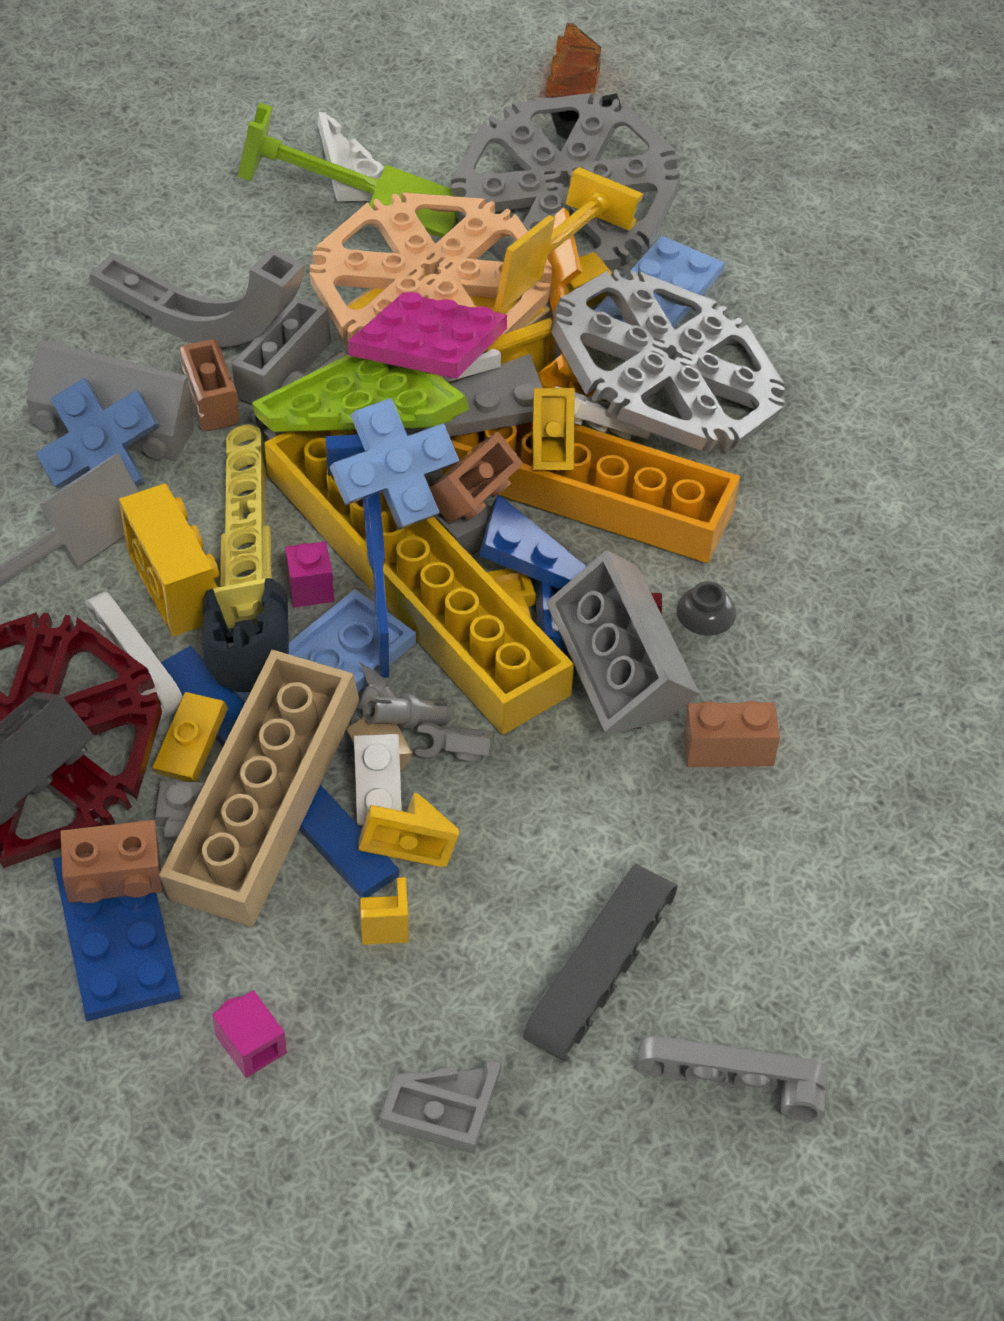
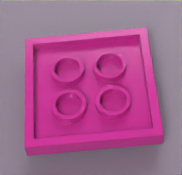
[348,292,507,379]

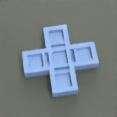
[330,398,460,530]

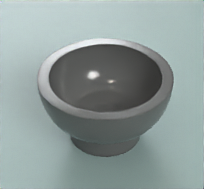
[677,581,736,636]

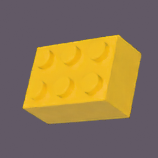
[119,483,219,637]

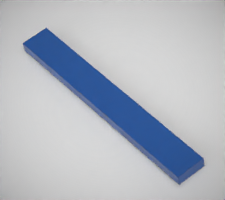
[161,645,399,898]

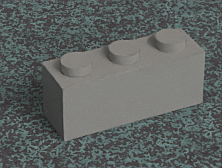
[231,296,331,404]

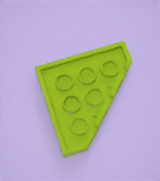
[251,354,469,432]

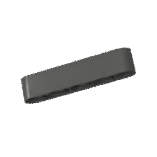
[523,864,678,1062]

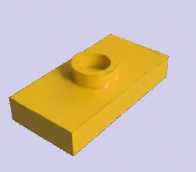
[152,692,228,782]

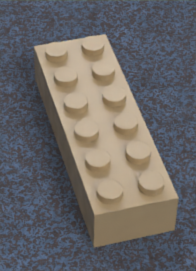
[159,650,359,927]

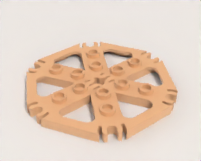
[309,192,552,341]

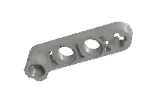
[637,1036,828,1122]

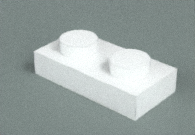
[354,734,402,826]

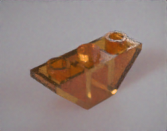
[546,23,602,98]

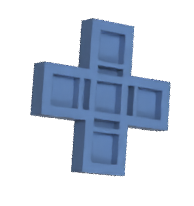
[36,378,160,488]

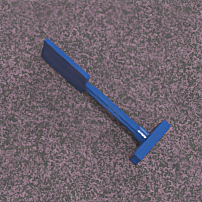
[326,432,408,678]

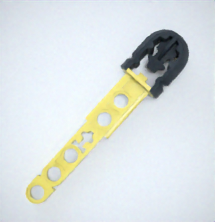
[202,424,289,692]

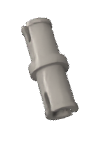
[363,694,452,729]

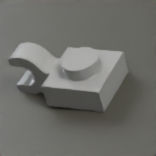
[415,722,495,761]
[155,781,205,853]

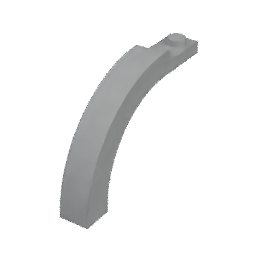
[90,247,305,347]

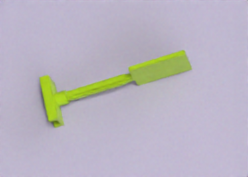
[237,102,462,237]

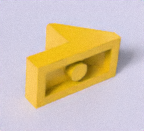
[532,388,575,470]
[358,793,459,867]

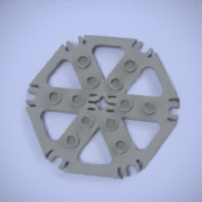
[451,93,680,269]
[551,270,785,451]

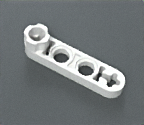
[85,591,183,720]

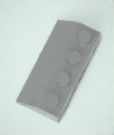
[27,340,194,461]
[546,550,700,734]

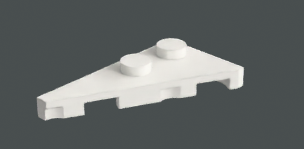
[317,112,384,201]

